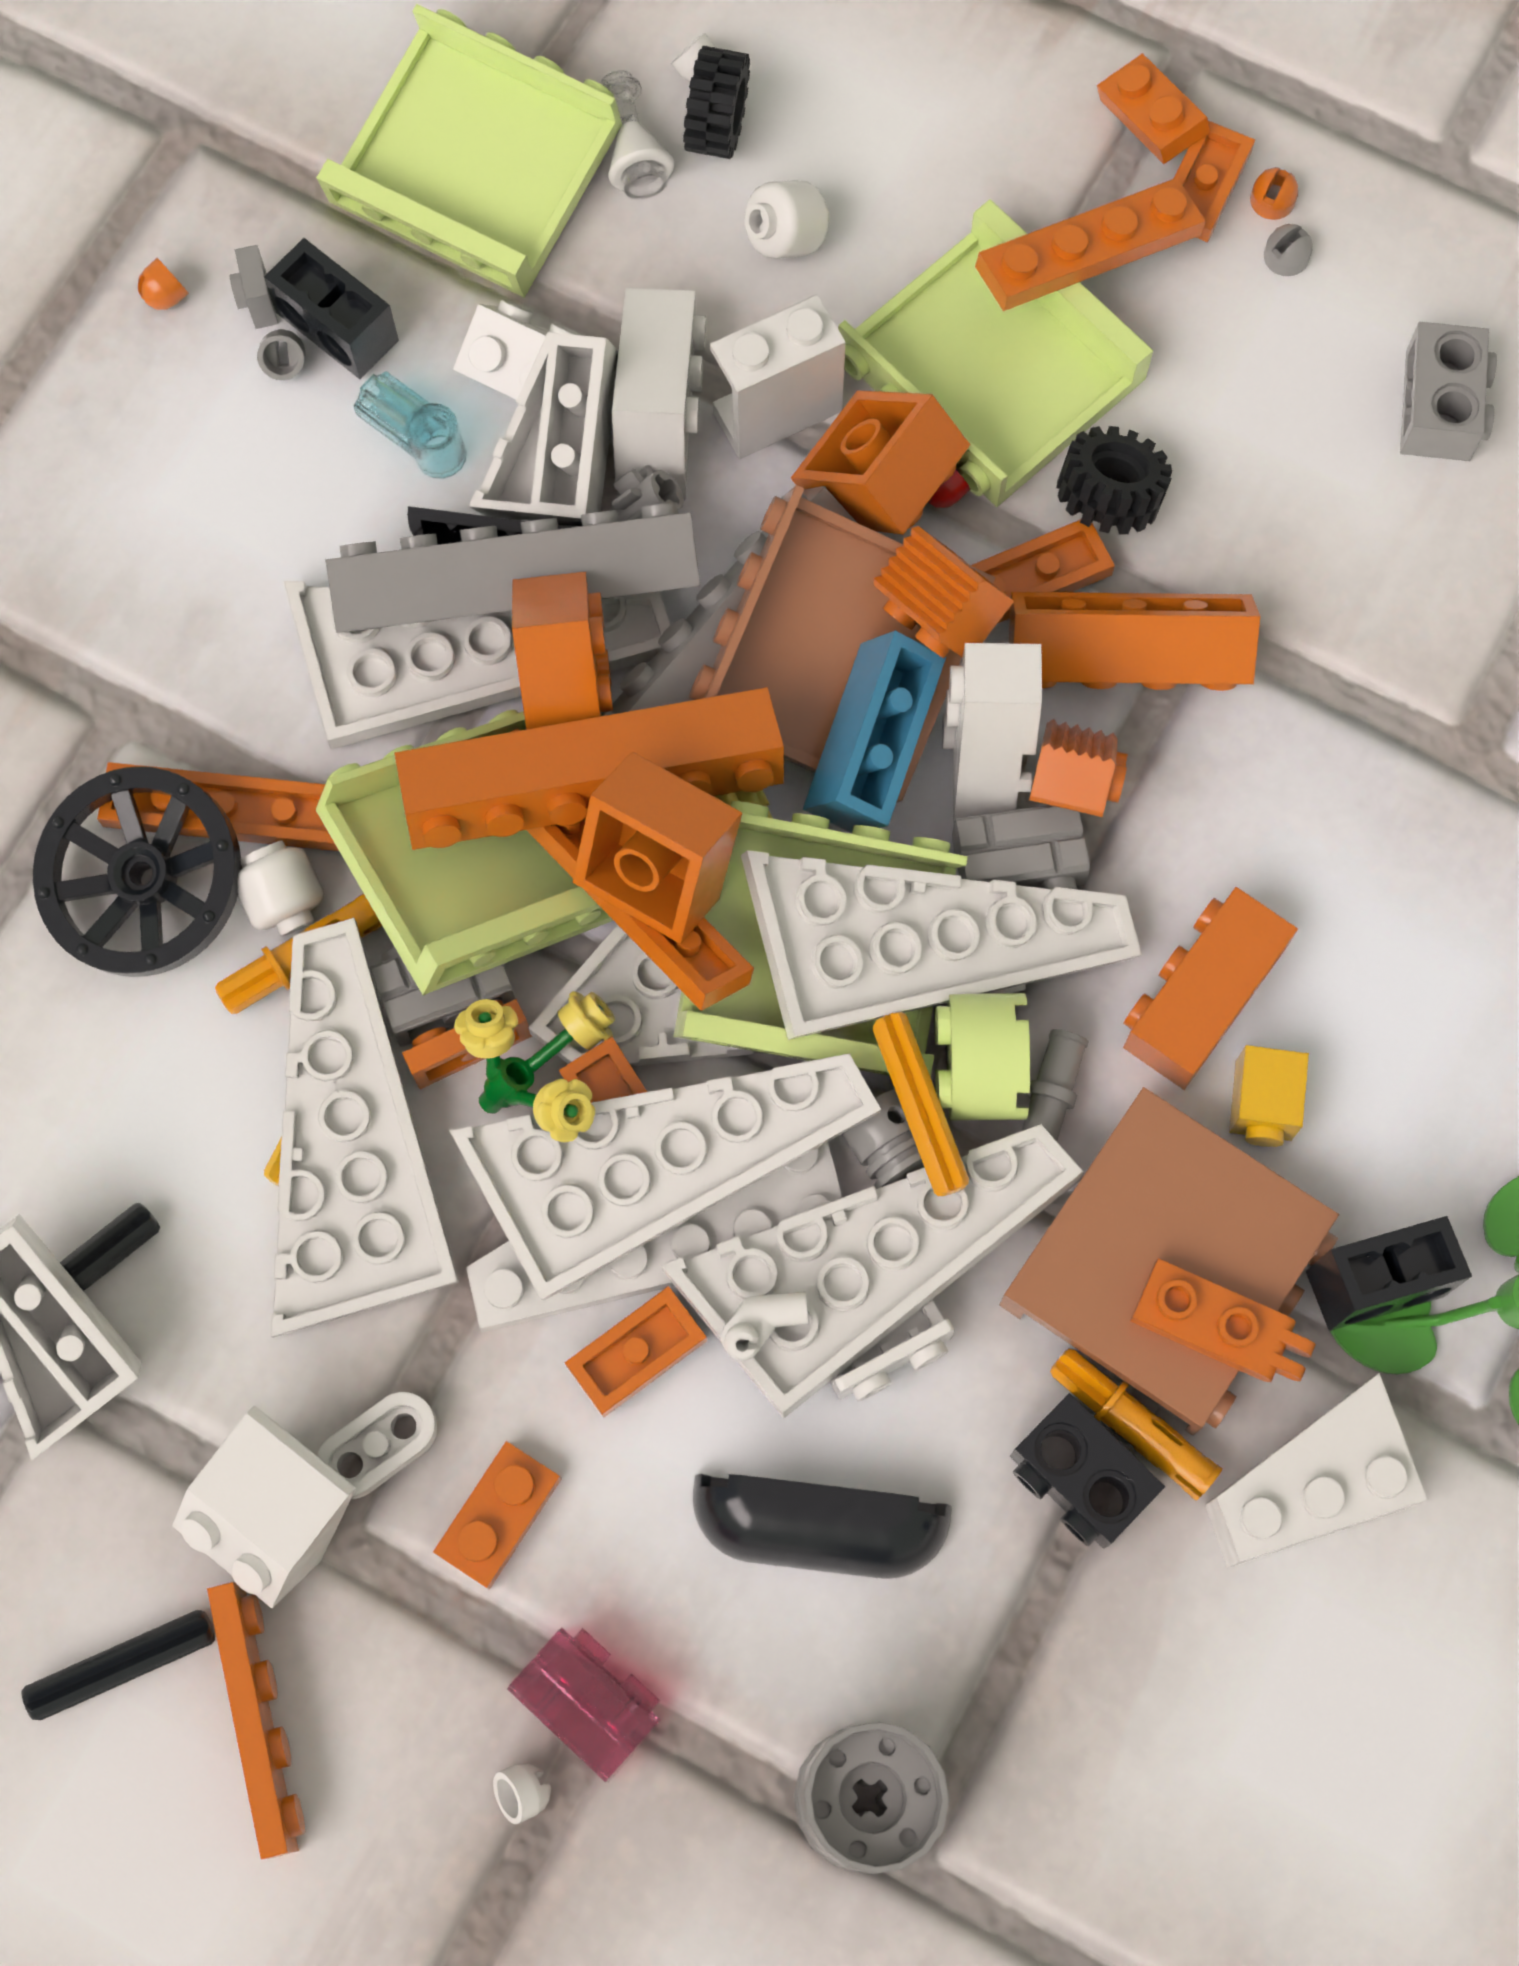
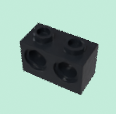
[264,238,399,379]
[1305,1216,1472,1331]
[1010,1393,1166,1549]

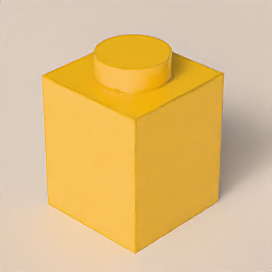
[1229,1045,1309,1147]

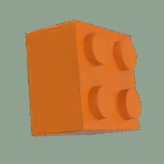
[791,390,970,535]
[512,572,613,729]
[572,751,742,944]

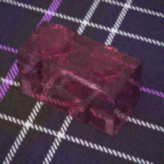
[507,1627,662,1783]

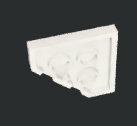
[528,925,755,1066]

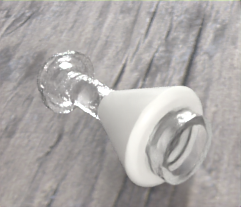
[600,70,675,199]

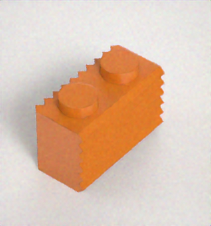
[874,526,1014,658]
[1029,719,1128,817]

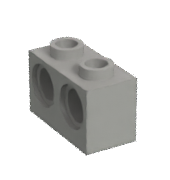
[1400,322,1497,461]

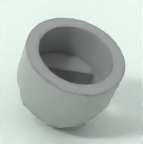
[1264,224,1312,276]
[257,329,306,380]

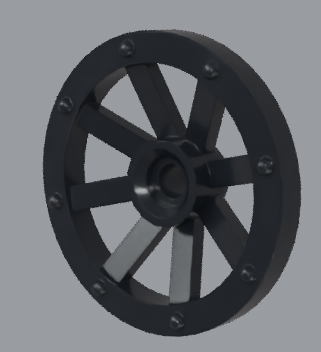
[33,767,242,977]

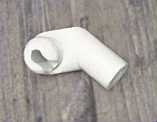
[721,1291,809,1361]

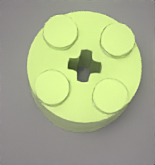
[934,993,1030,1121]

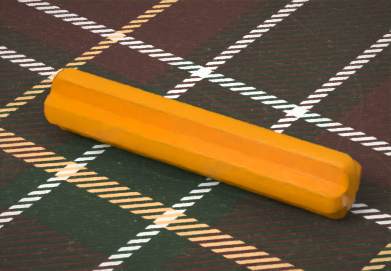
[873,1012,969,1196]

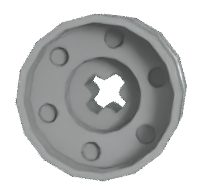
[793,1722,949,1874]

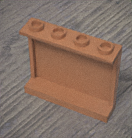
[689,485,996,803]
[999,1087,1340,1436]

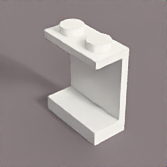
[710,294,846,460]

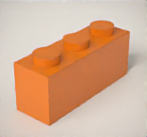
[1123,887,1298,1091]

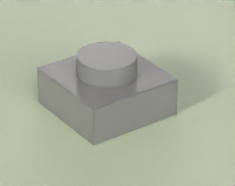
[229,245,278,329]

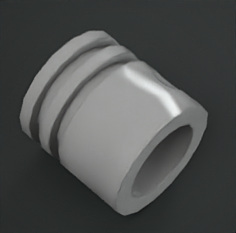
[842,1089,924,1189]

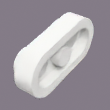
[317,1392,437,1499]

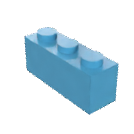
[802,631,946,833]

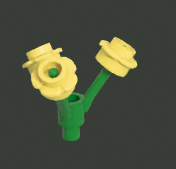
[454,991,615,1142]

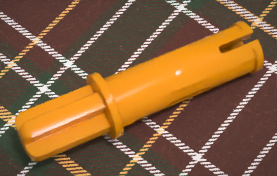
[215,893,382,1014]
[1050,1348,1223,1501]

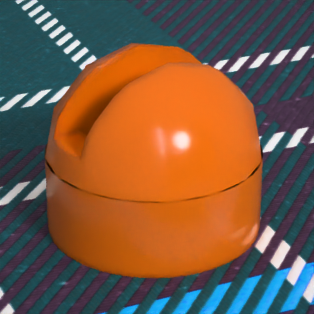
[1250,167,1298,220]
[137,258,189,310]

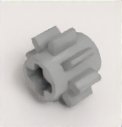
[611,465,684,522]

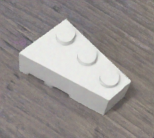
[612,288,706,500]
[468,332,619,526]
[942,643,1042,827]
[0,1214,142,1461]
[1205,1373,1428,1568]

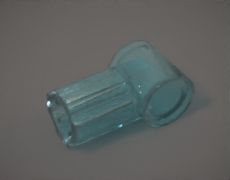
[353,371,467,478]

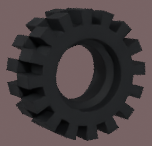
[683,45,750,159]
[1056,426,1173,535]

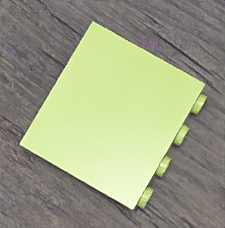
[316,4,622,298]
[838,199,1153,507]
[316,710,614,995]
[673,801,968,1078]

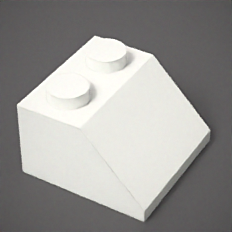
[172,1406,356,1608]

